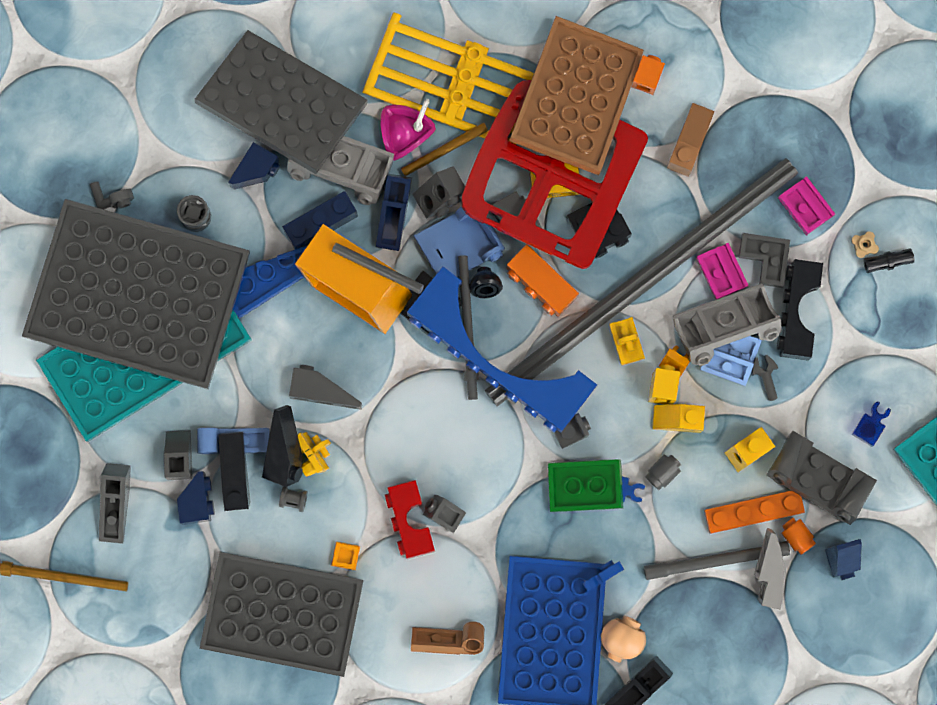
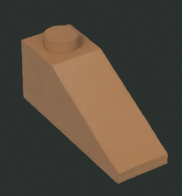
[667,103,715,177]

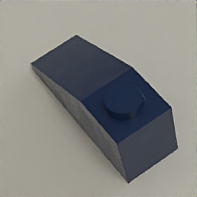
[825,539,862,580]

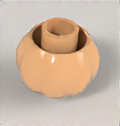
[601,615,646,663]

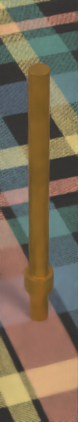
[0,561,129,592]

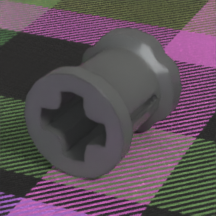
[279,486,308,512]

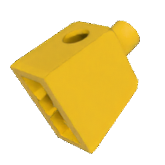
[724,427,776,472]

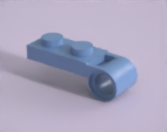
[197,428,270,454]

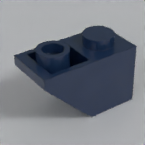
[177,471,215,525]

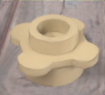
[852,231,879,258]

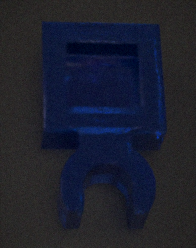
[851,401,891,447]

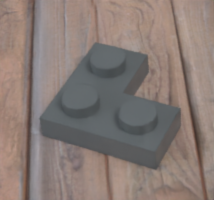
[739,233,790,288]

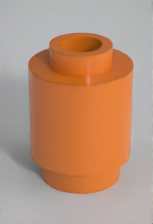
[781,517,816,555]

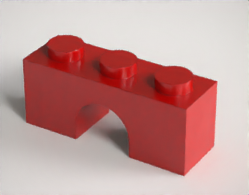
[384,480,435,560]

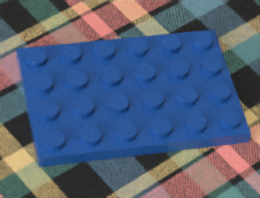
[498,556,606,705]

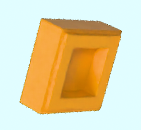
[331,542,360,571]

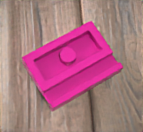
[778,176,835,236]
[696,242,749,300]

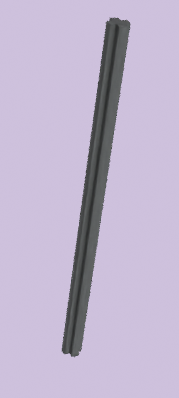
[485,158,798,407]

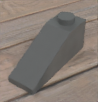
[289,365,363,410]
[99,463,131,544]

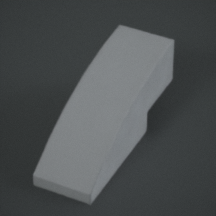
[754,528,785,610]

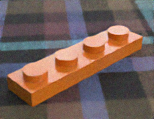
[704,491,805,534]

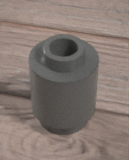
[645,455,681,490]

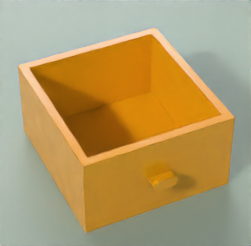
[295,224,412,334]

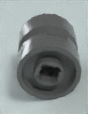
[177,195,212,232]

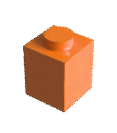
[632,55,665,95]

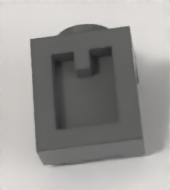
[554,413,591,449]
[423,495,466,533]

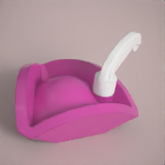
[381,99,436,161]

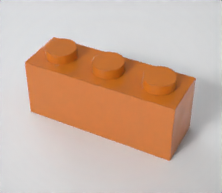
[506,244,579,317]

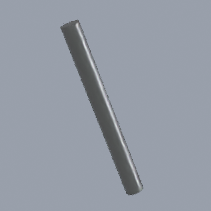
[332,243,424,294]

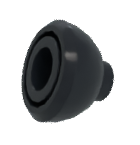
[469,267,503,298]

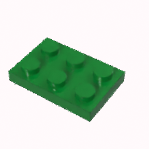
[548,459,623,512]

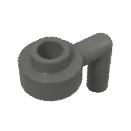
[89,181,134,210]

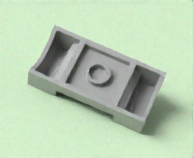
[287,136,394,205]
[673,283,782,366]

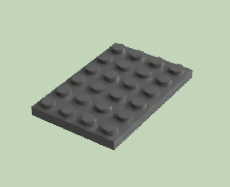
[195,30,367,174]
[199,552,364,677]

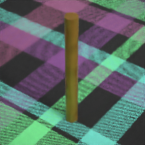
[401,123,488,176]

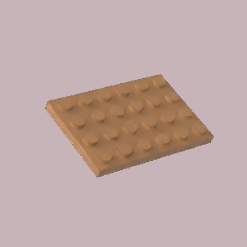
[509,16,644,175]

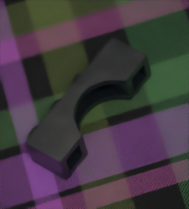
[777,259,823,361]

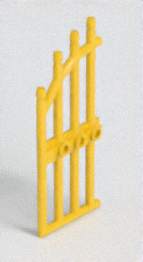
[362,12,534,145]

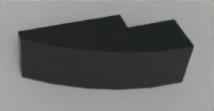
[604,655,673,705]

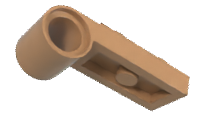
[411,622,485,655]

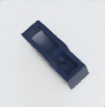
[376,174,412,251]

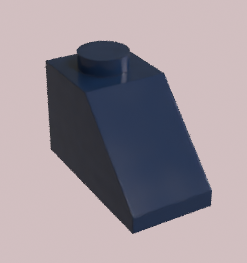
[228,142,280,190]

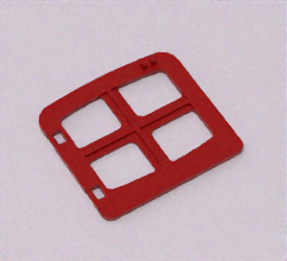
[461,80,648,269]

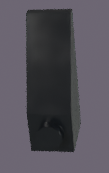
[262,405,303,487]
[219,431,250,511]

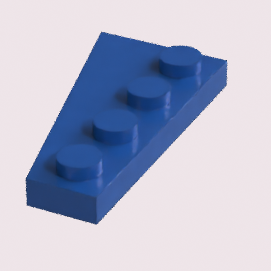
[233,246,307,319]

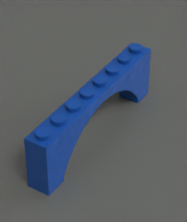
[407,267,597,433]

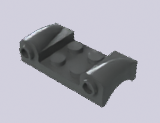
[766,431,877,525]

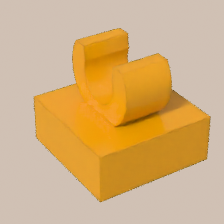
[659,345,690,377]

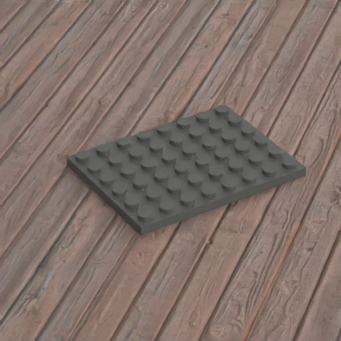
[22,199,250,390]

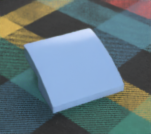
[700,335,762,386]

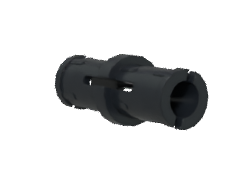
[864,248,915,274]

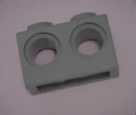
[412,166,465,219]

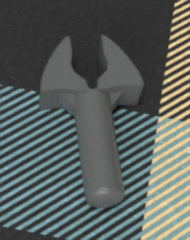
[751,355,778,401]

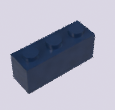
[282,191,358,249]

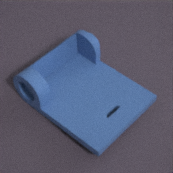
[414,206,505,277]

